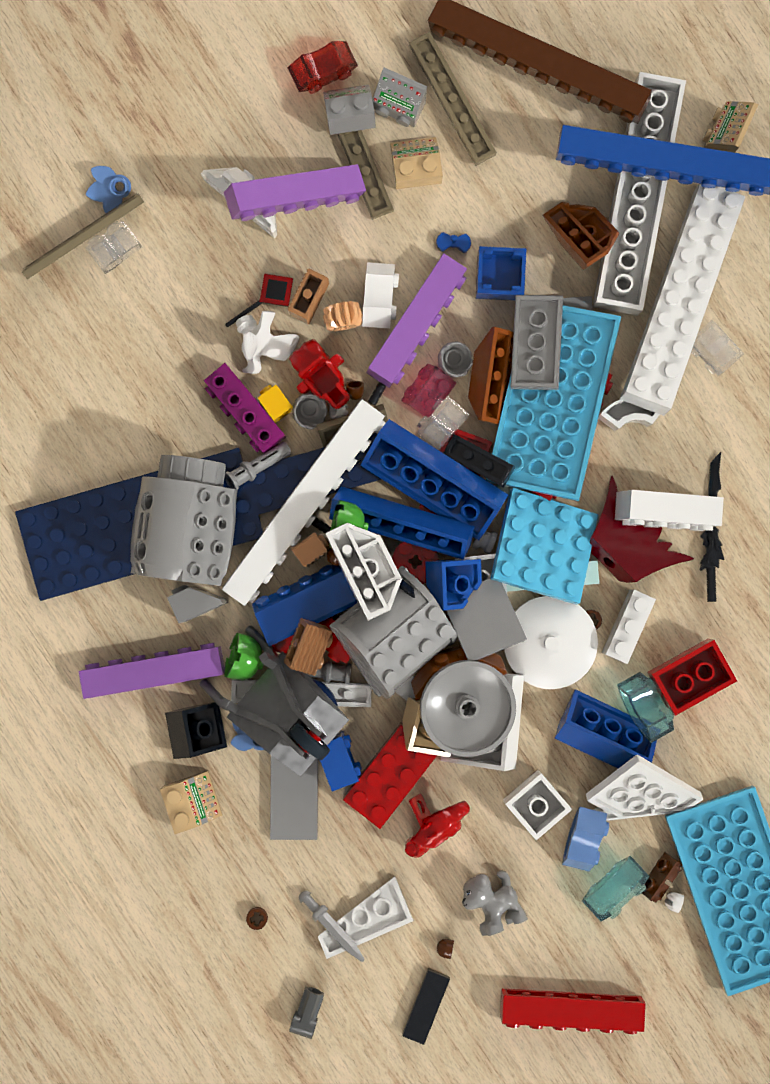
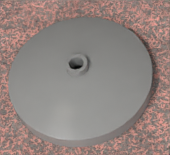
[420,660,516,757]

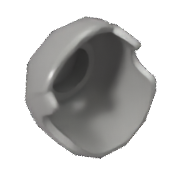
[438,341,473,377]
[292,393,327,429]

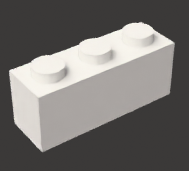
[602,589,656,664]

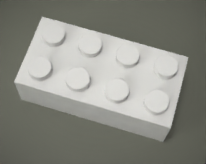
[615,490,724,531]

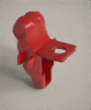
[289,339,350,409]
[405,793,470,858]

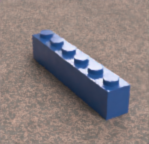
[329,486,475,560]

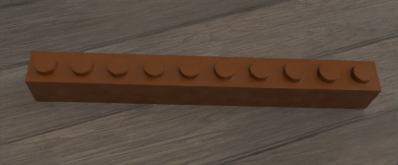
[428,0,652,124]

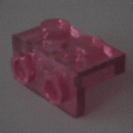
[401,364,456,421]

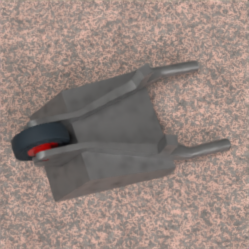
[200,626,349,777]

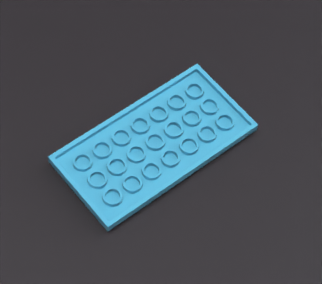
[486,305,621,501]
[665,785,770,996]

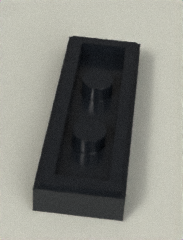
[443,434,515,488]
[402,968,450,1045]

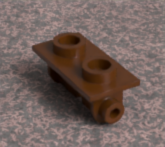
[639,852,682,903]

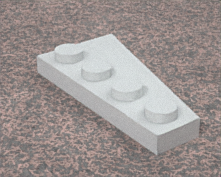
[318,877,414,959]

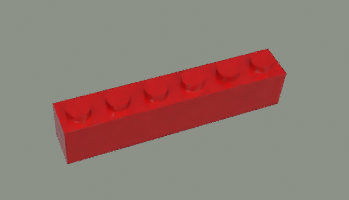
[500,988,646,1035]

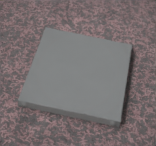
[446,578,527,661]

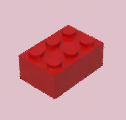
[647,638,737,716]

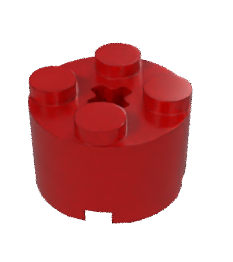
[392,542,439,584]

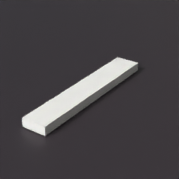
[231,679,372,707]

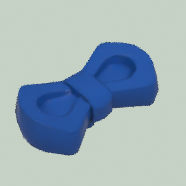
[436,232,471,253]

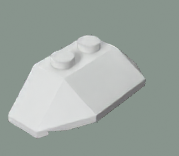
[201,167,277,239]
[326,523,402,621]

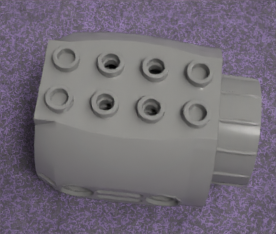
[130,455,238,586]

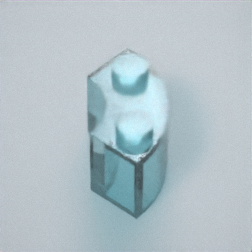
[617,672,674,743]
[582,856,650,922]

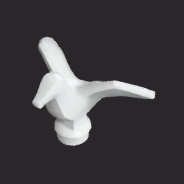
[236,311,300,374]

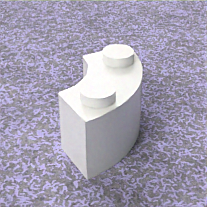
[362,262,399,329]
[598,400,660,431]

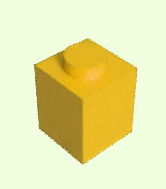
[258,385,293,423]

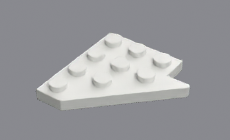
[586,755,703,821]

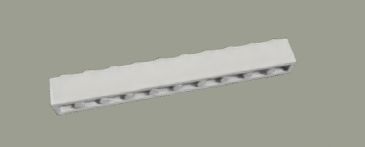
[222,398,386,606]

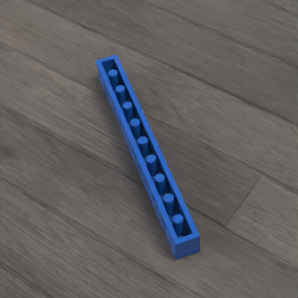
[556,125,770,196]

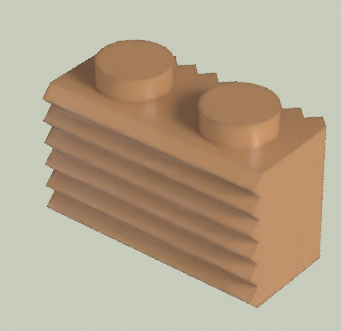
[287,268,329,324]
[291,532,329,567]
[284,618,333,676]

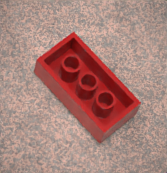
[343,722,437,829]

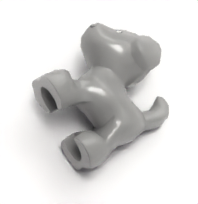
[462,870,528,936]

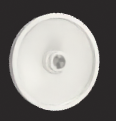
[504,596,598,689]

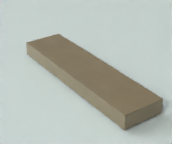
[338,130,394,220]

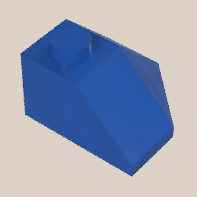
[425,559,482,611]

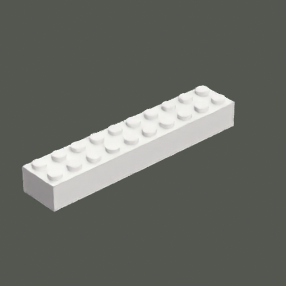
[592,72,686,316]
[620,184,746,416]

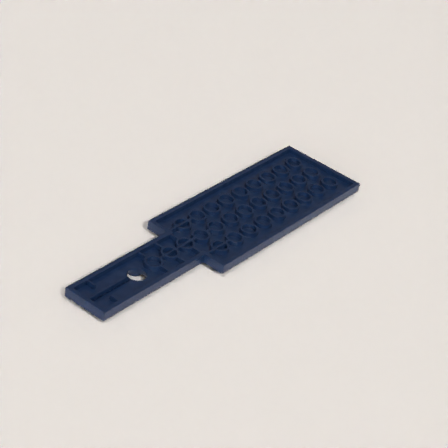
[15,433,382,601]

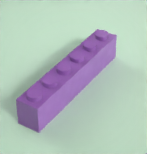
[224,164,366,221]
[366,253,467,388]
[79,643,225,699]

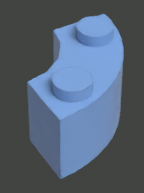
[562,807,609,871]

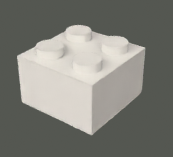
[503,769,572,840]

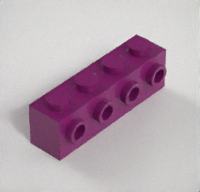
[203,363,286,453]

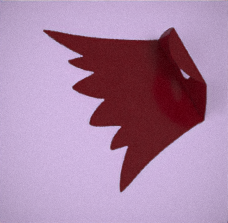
[590,476,694,583]

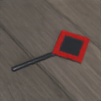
[225,273,293,327]

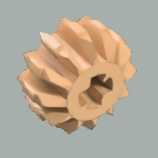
[323,301,363,332]

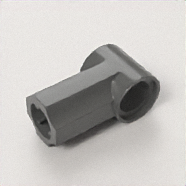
[289,987,324,1039]

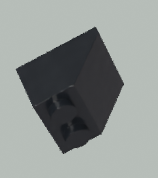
[165,702,227,759]

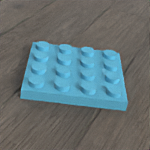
[490,488,598,605]

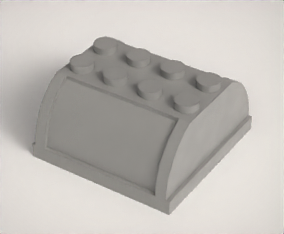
[329,566,458,699]

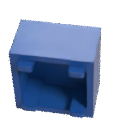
[476,246,526,300]
[320,731,362,792]

